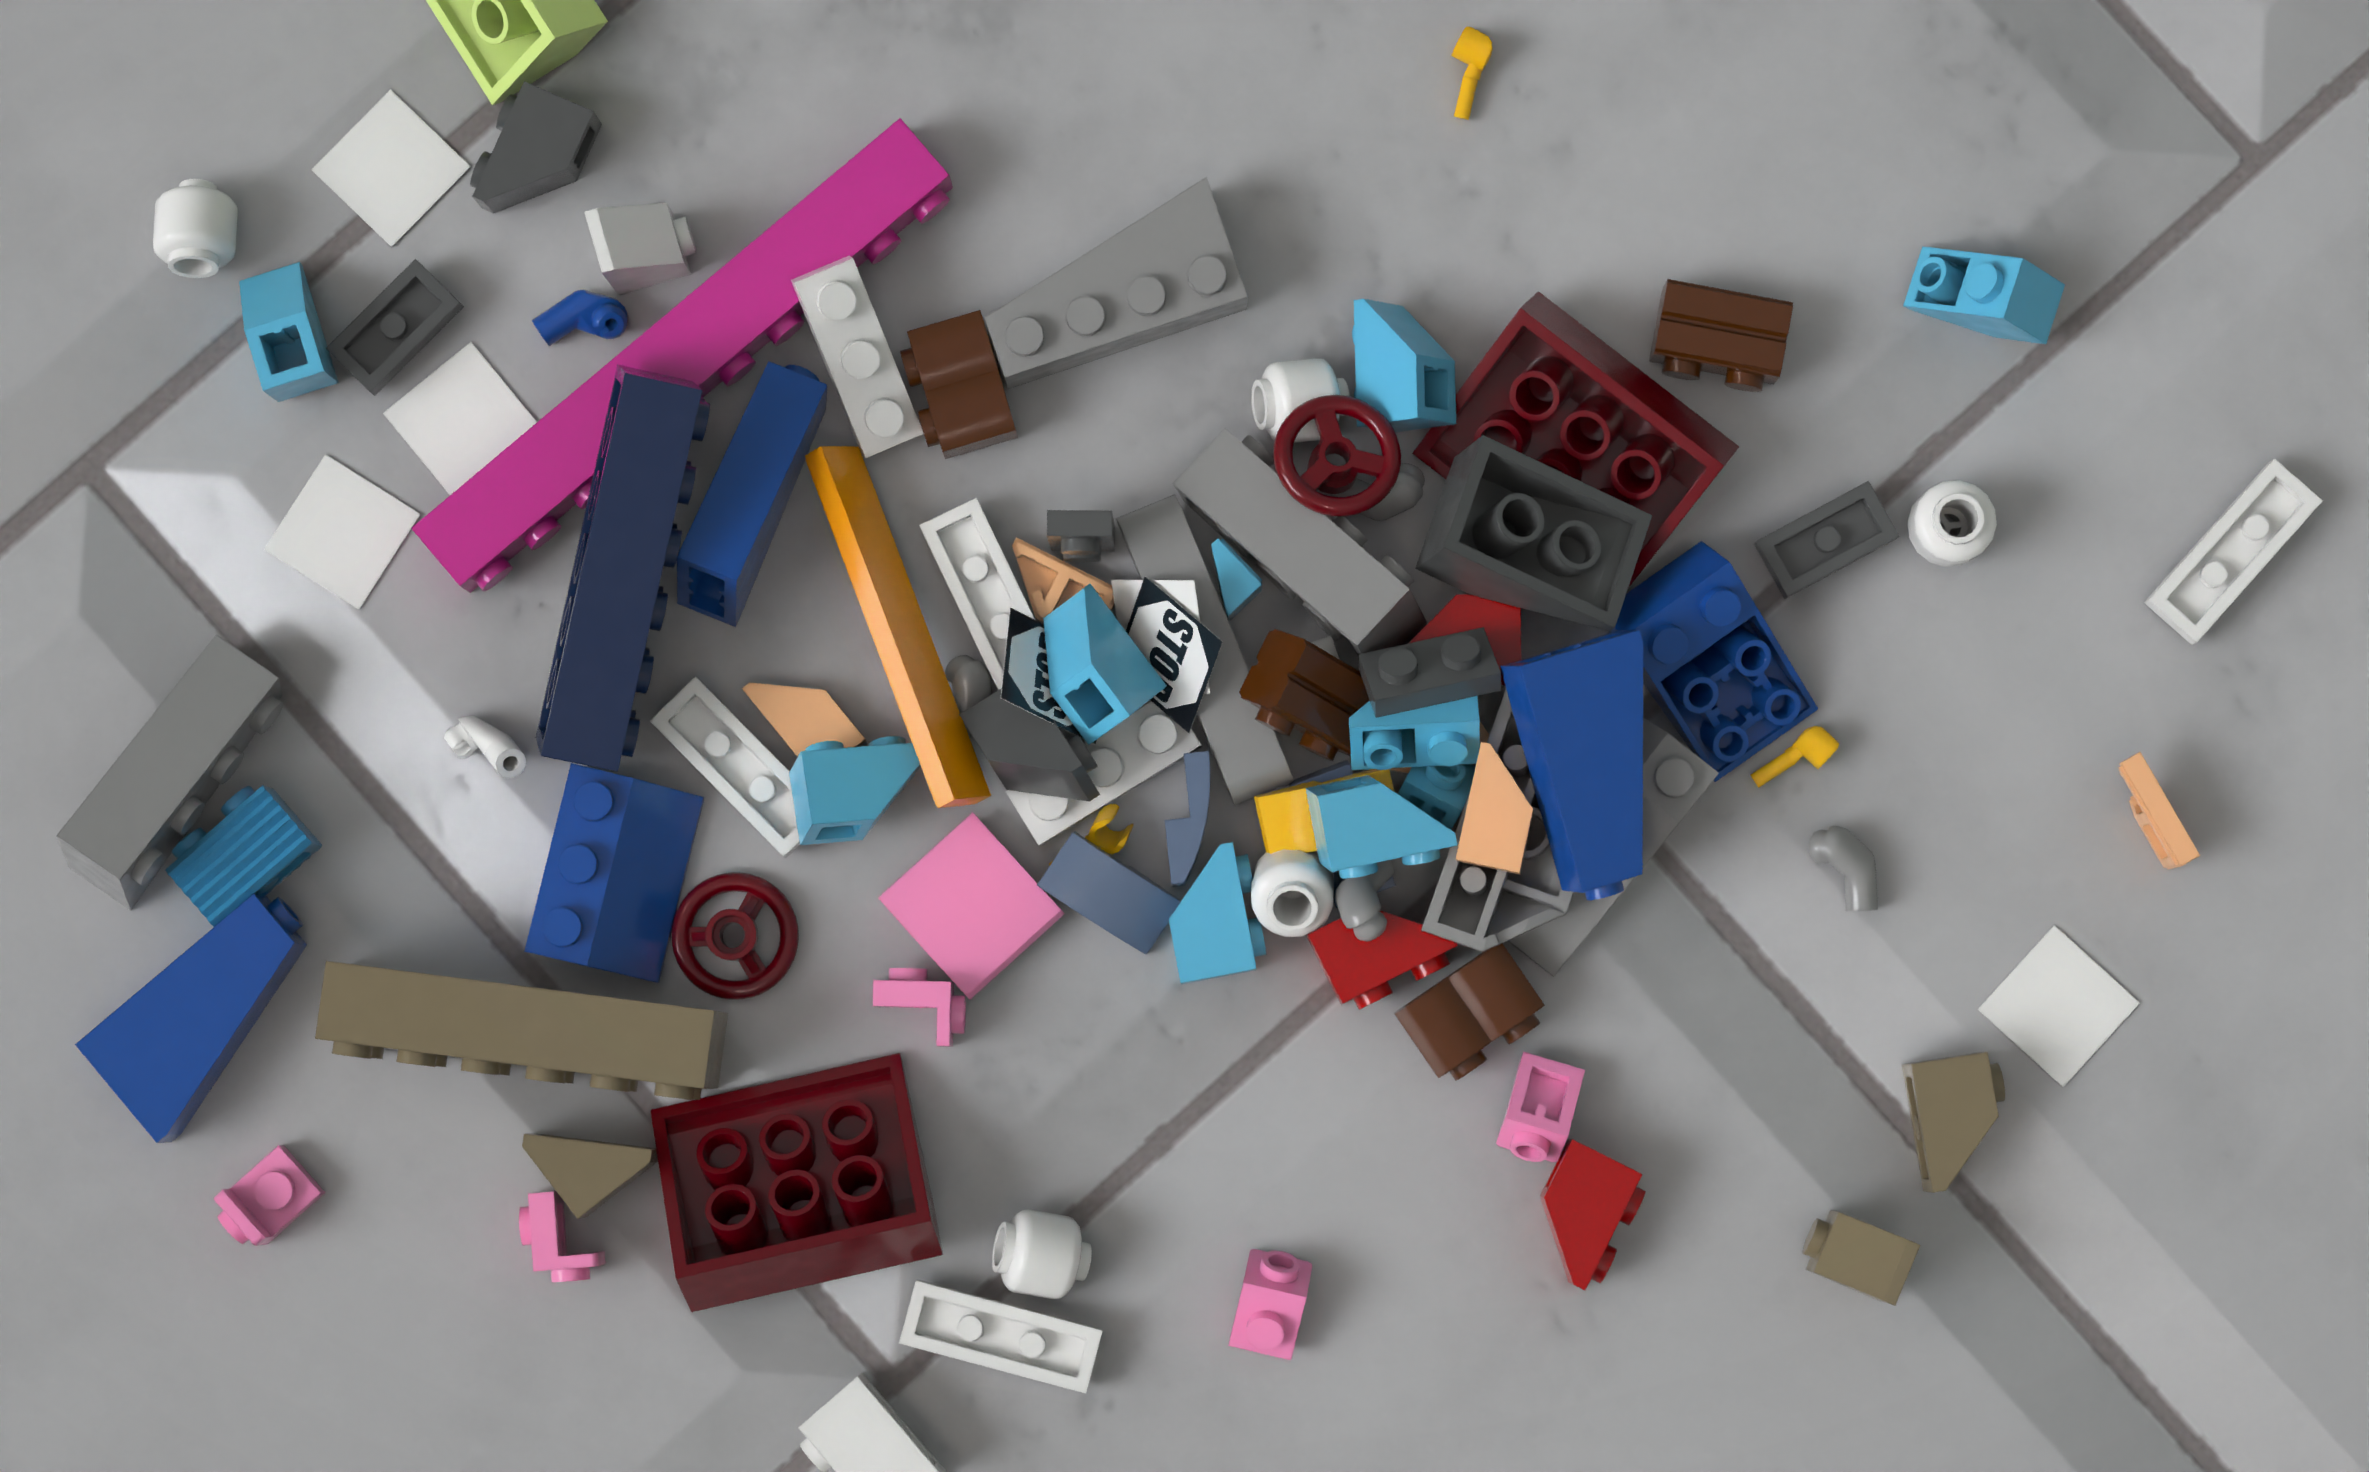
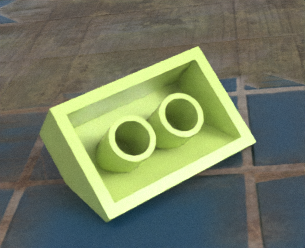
[426,0,608,105]

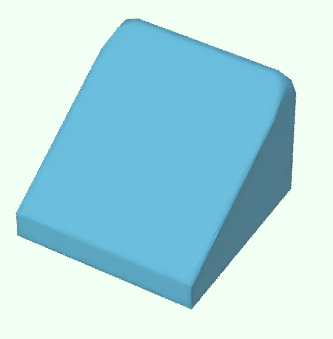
[1211,538,1262,621]

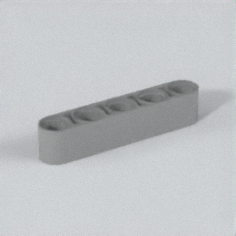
[1116,494,1294,806]

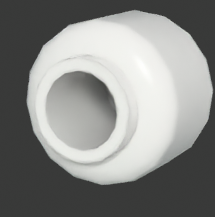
[153,179,238,278]
[1251,358,1350,443]
[1907,480,1997,567]
[1251,849,1334,937]
[992,1209,1092,1299]

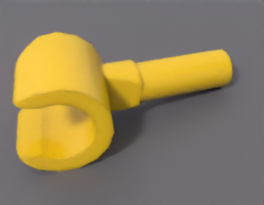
[1451,26,1493,120]
[1750,726,1839,788]
[1049,804,1134,866]

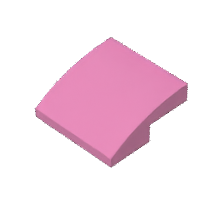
[878,812,1065,1000]

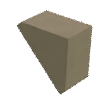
[522,1133,658,1219]

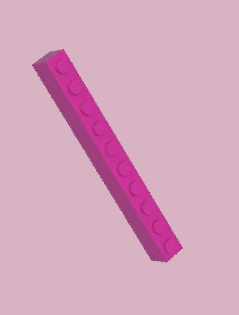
[411,118,953,593]

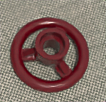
[1273,395,1401,517]
[671,872,799,1000]

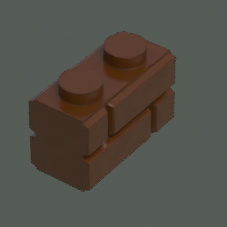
[1649,279,1793,392]
[1239,629,1370,761]

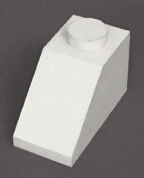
[584,202,697,295]
[798,1373,946,1472]

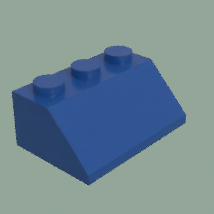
[524,763,704,983]

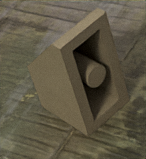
[1902,1052,2005,1193]
[1802,1210,1920,1306]

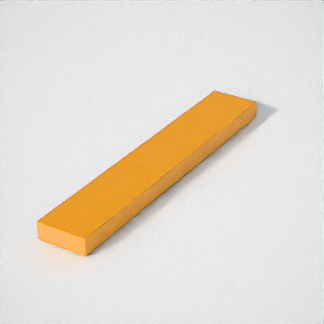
[805,446,991,808]

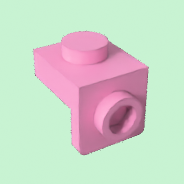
[873,968,966,1047]
[519,1191,606,1282]
[1228,1249,1312,1360]

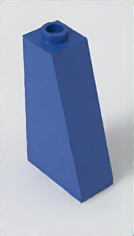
[677,361,827,627]
[1500,630,1643,900]
[75,894,307,1143]

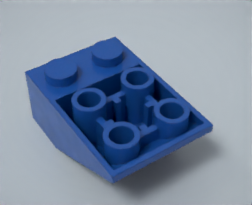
[1609,541,1818,782]

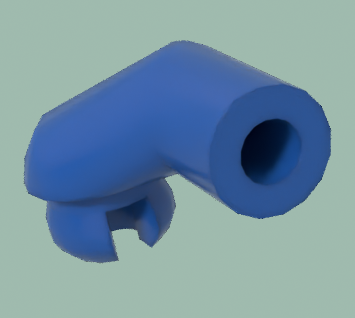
[532,290,628,346]

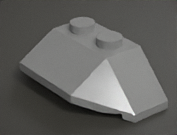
[1421,690,1574,952]

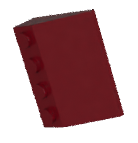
[1412,291,1739,588]
[650,1053,943,1312]

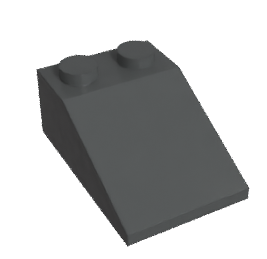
[1415,435,1652,631]

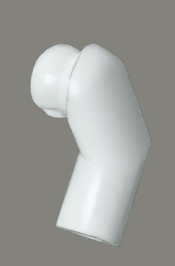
[444,715,526,778]

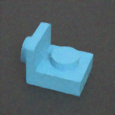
[1398,764,1476,850]

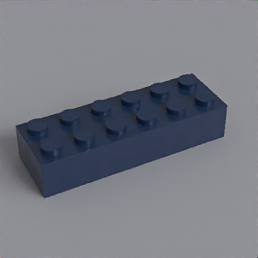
[535,364,710,772]

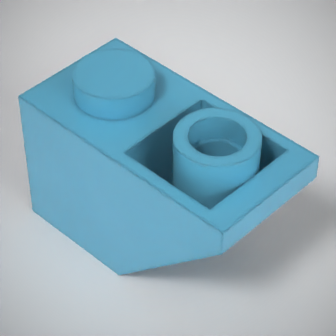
[1903,246,2065,344]
[239,262,339,402]
[1352,299,1457,432]
[1043,584,1167,745]
[1349,696,1480,770]
[789,736,921,845]
[1306,775,1457,879]
[1169,842,1267,985]

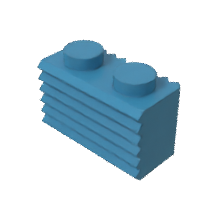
[165,785,323,927]

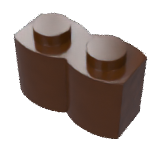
[900,310,1018,459]
[1394,943,1545,1081]

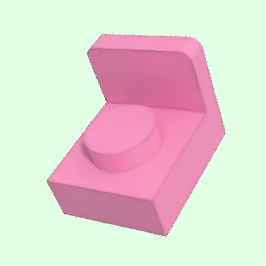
[1496,1052,1585,1162]
[213,1145,326,1246]

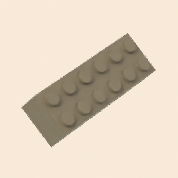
[315,961,728,1100]

